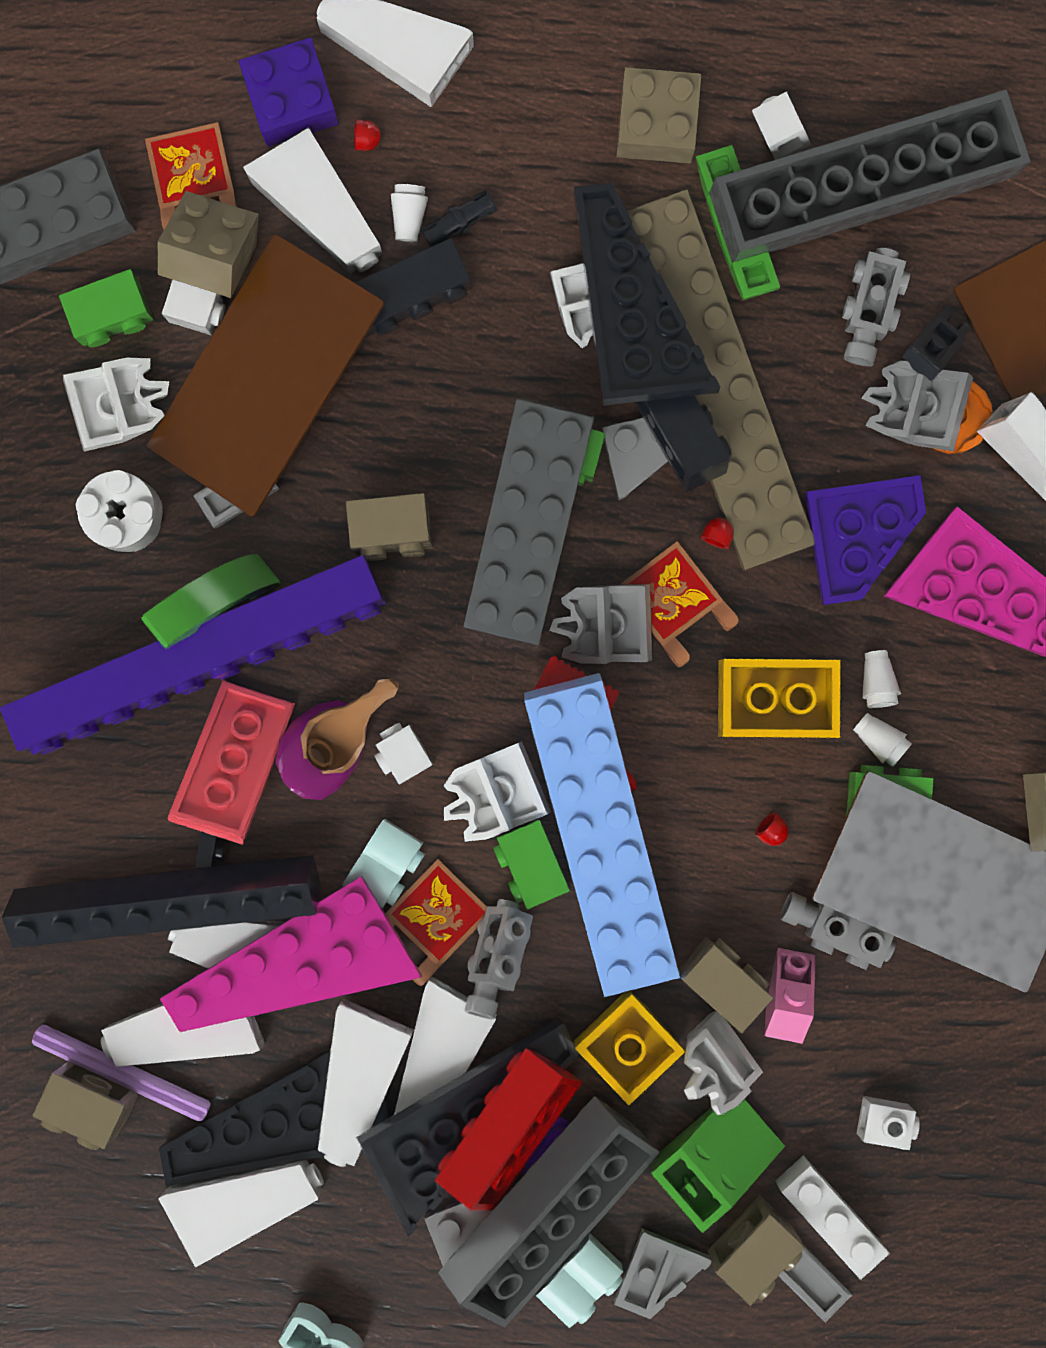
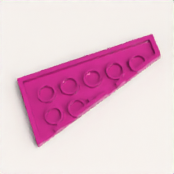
[883,507,1046,657]
[160,876,422,1032]

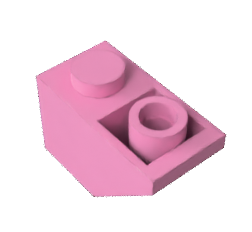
[764,948,815,1044]

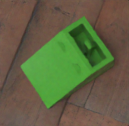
[649,1099,785,1233]

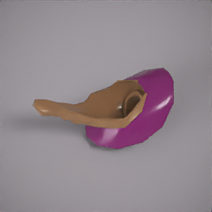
[275,678,399,800]

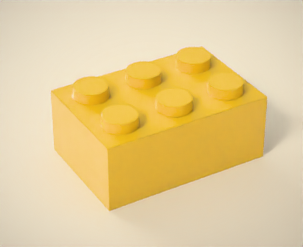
[718,659,840,738]

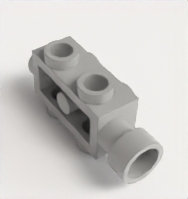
[842,248,910,366]
[780,892,896,970]
[464,899,533,1020]

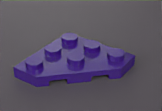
[805,475,926,606]

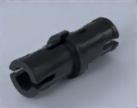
[421,189,497,247]

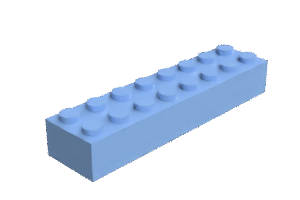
[524,673,680,997]

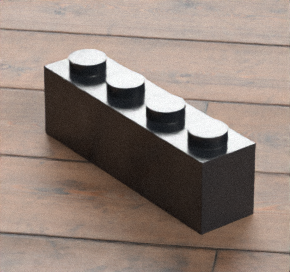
[355,238,472,347]
[634,396,732,492]

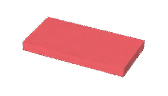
[168,680,295,845]

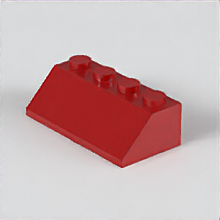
[434,1049,583,1211]

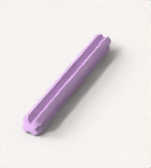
[32,1025,211,1122]

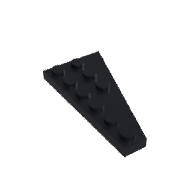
[574,183,720,405]
[356,1018,579,1237]
[159,1050,390,1186]

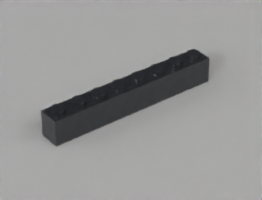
[1,855,321,948]

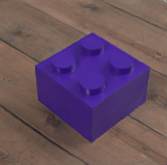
[238,37,339,147]

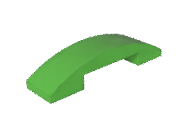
[696,145,780,300]
[141,554,281,649]

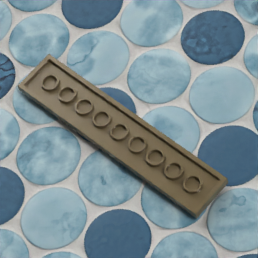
[627,190,814,571]

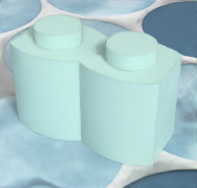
[342,819,425,908]
[536,1232,623,1328]
[279,1303,364,1348]

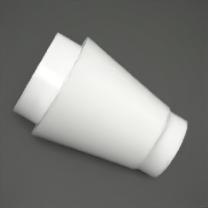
[391,184,428,242]
[862,650,901,708]
[853,713,912,767]

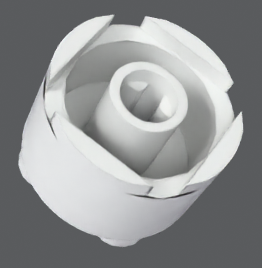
[76,470,163,552]

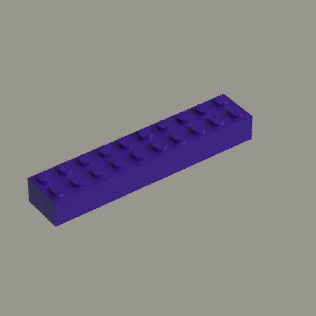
[0,555,387,755]

